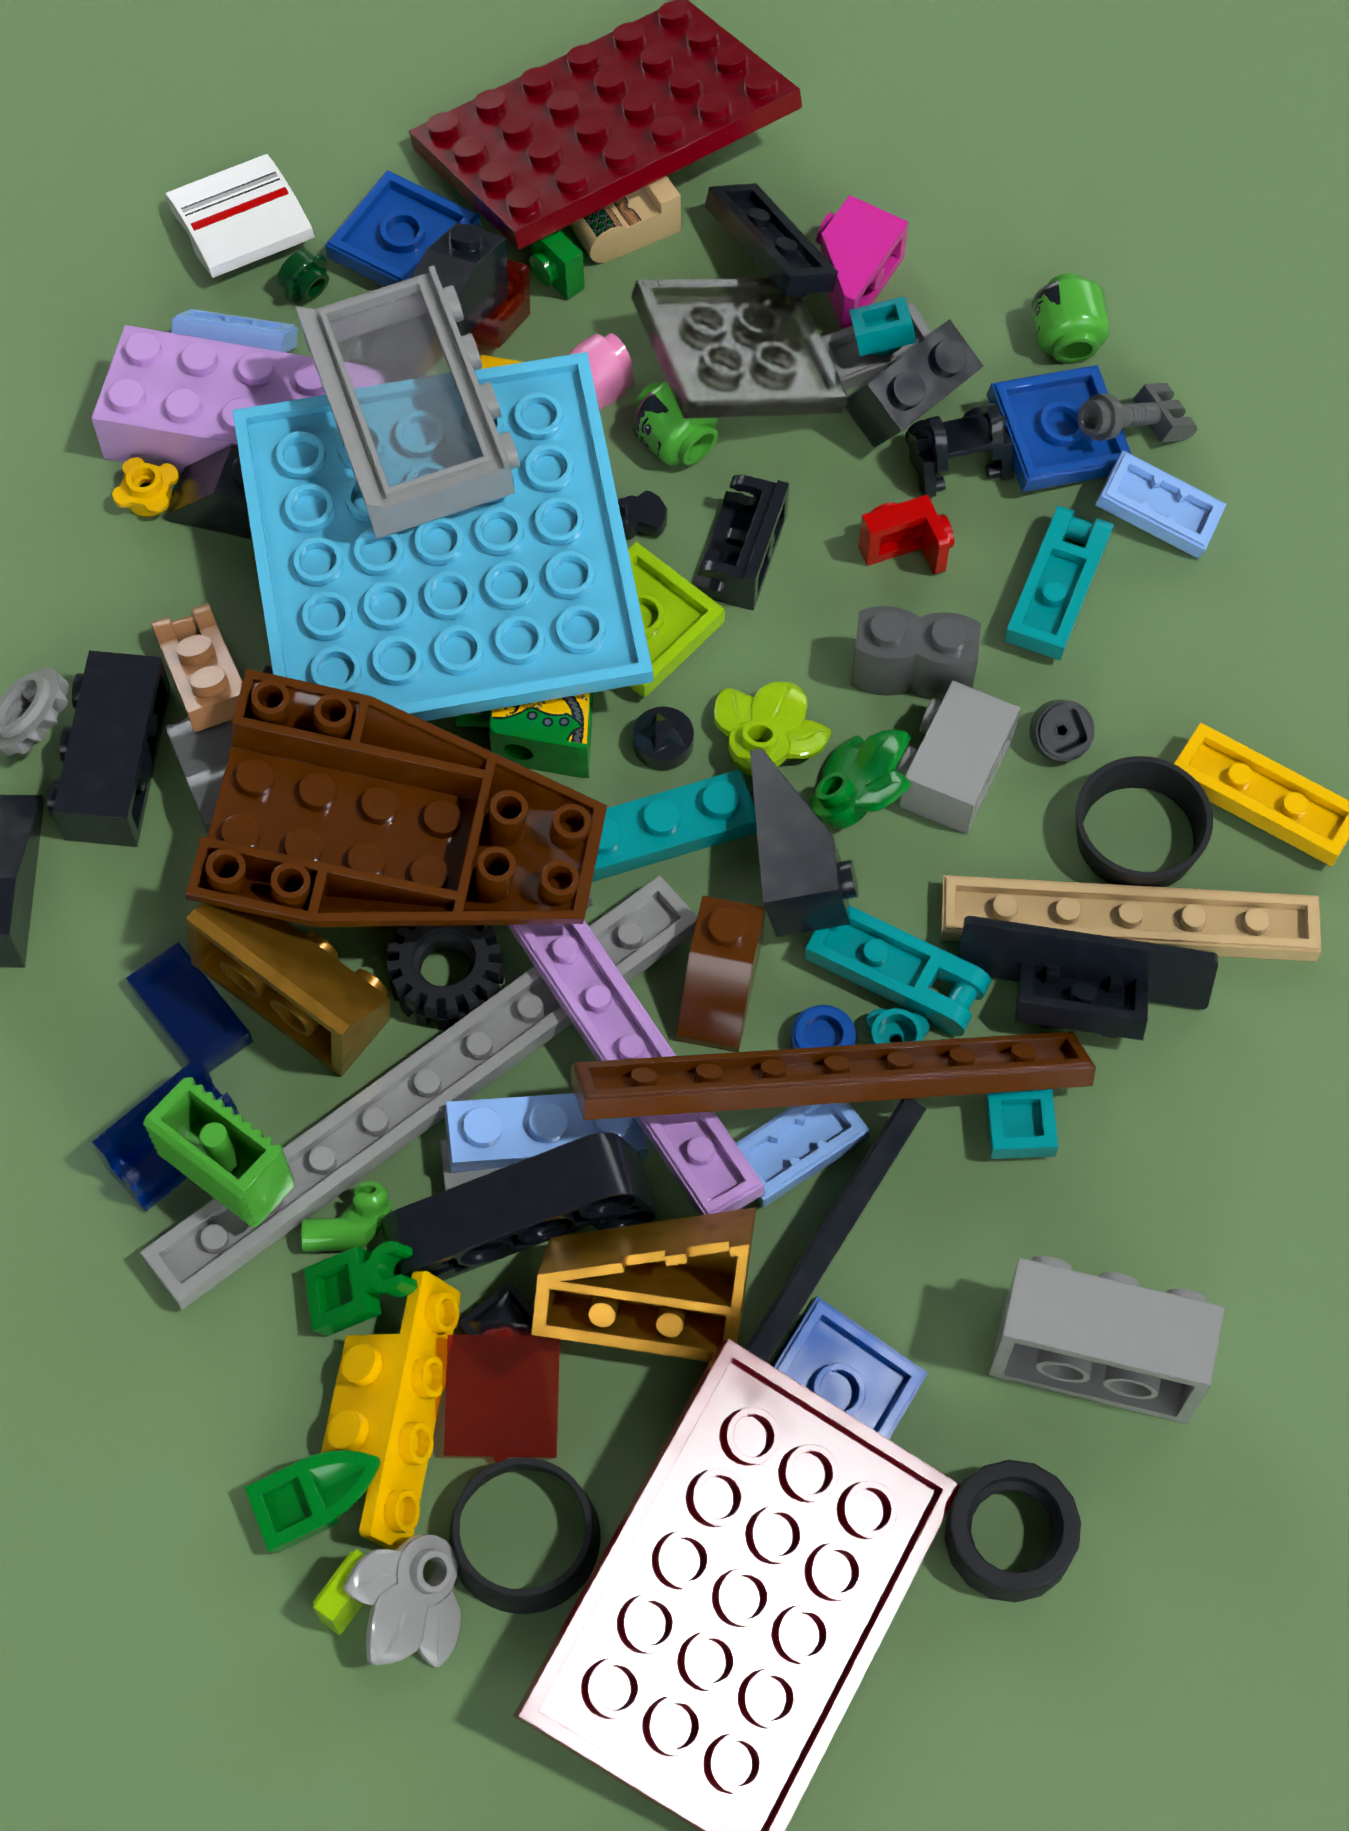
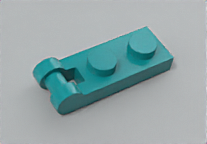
[1004,505,1114,661]
[804,905,991,1036]

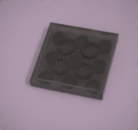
[631,278,849,419]

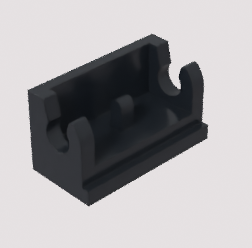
[693,475,789,611]

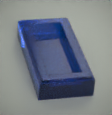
[126,942,253,1078]

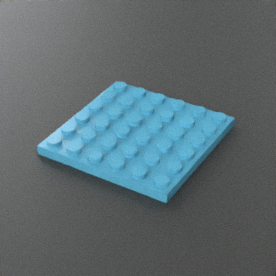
[232,352,653,721]

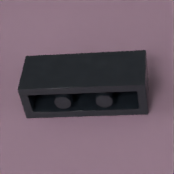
[47,650,171,847]

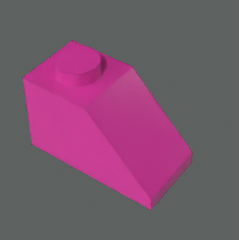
[816,195,909,330]

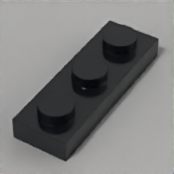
[705,183,838,298]

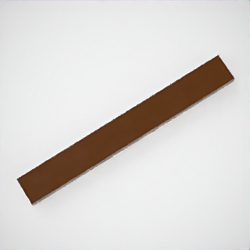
[571,1031,1096,1120]

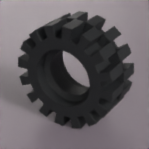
[386,925,504,1030]

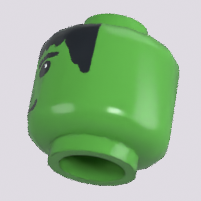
[1032,273,1110,363]
[633,379,718,466]

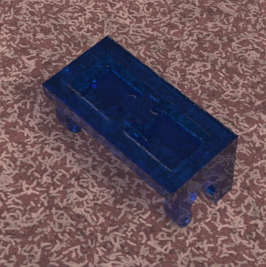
[92,1058,239,1212]

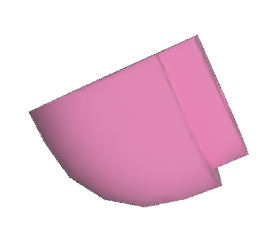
[568,333,634,410]

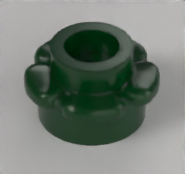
[277,249,329,302]

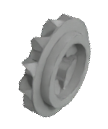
[0,667,69,757]

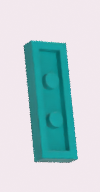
[592,769,757,882]

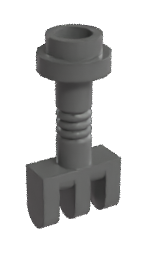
[1078,383,1197,443]

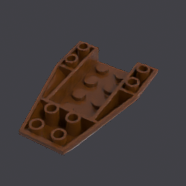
[185,669,607,927]

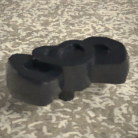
[618,491,668,540]

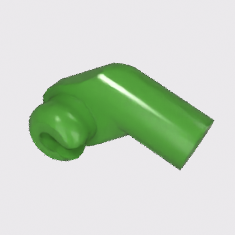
[301,1181,392,1252]

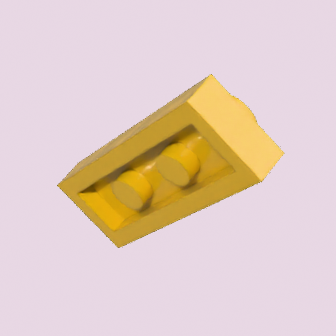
[1174,722,1349,867]

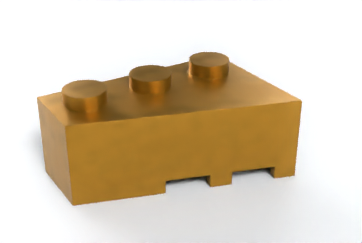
[531,1207,757,1362]

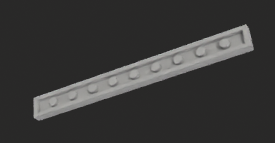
[140,875,698,1310]

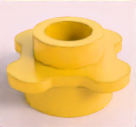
[112,457,179,517]

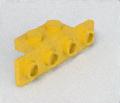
[321,1271,461,1550]

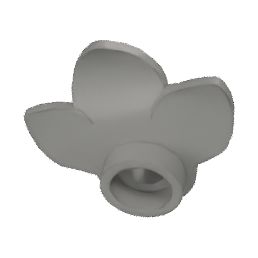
[343,1534,461,1667]

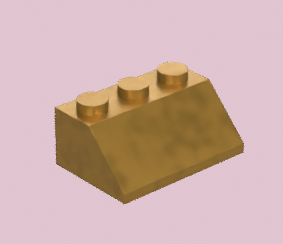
[186,904,390,1077]

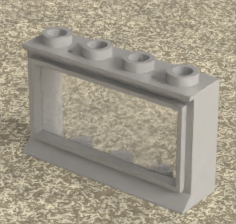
[295,265,520,539]

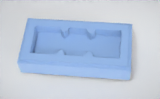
[171,309,298,353]
[1095,450,1227,559]
[736,1103,870,1208]

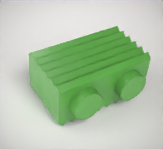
[143,1077,295,1228]

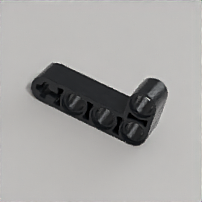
[381,1132,658,1281]

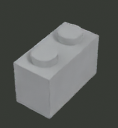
[897,680,1021,834]

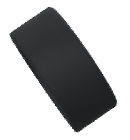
[944,1460,1081,1603]

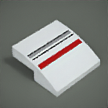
[166,154,315,278]

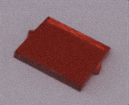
[444,1329,560,1463]

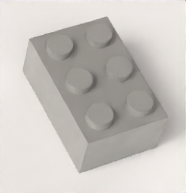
[988,1256,1225,1424]

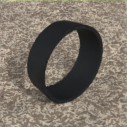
[1076,756,1213,887]
[449,1457,601,1614]

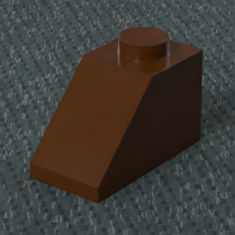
[676,895,765,1052]

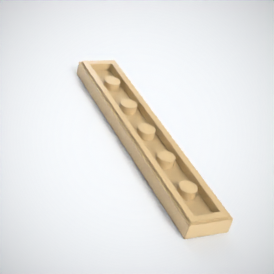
[940,875,1321,962]

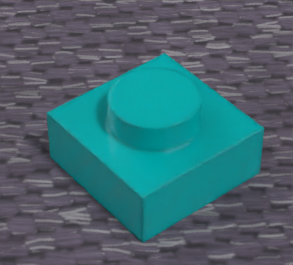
[849,296,916,356]
[984,1089,1058,1159]

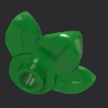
[810,730,912,829]

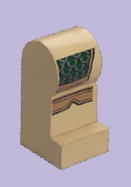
[569,176,681,263]

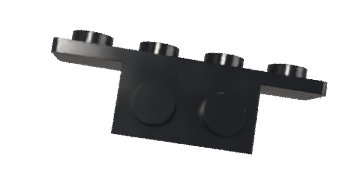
[957,916,1218,1041]

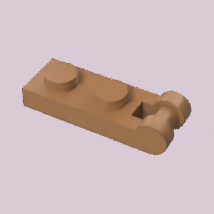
[151,603,243,733]

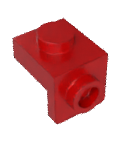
[858,494,955,575]

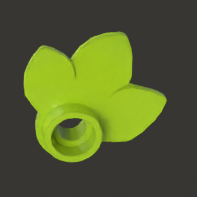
[713,681,831,776]

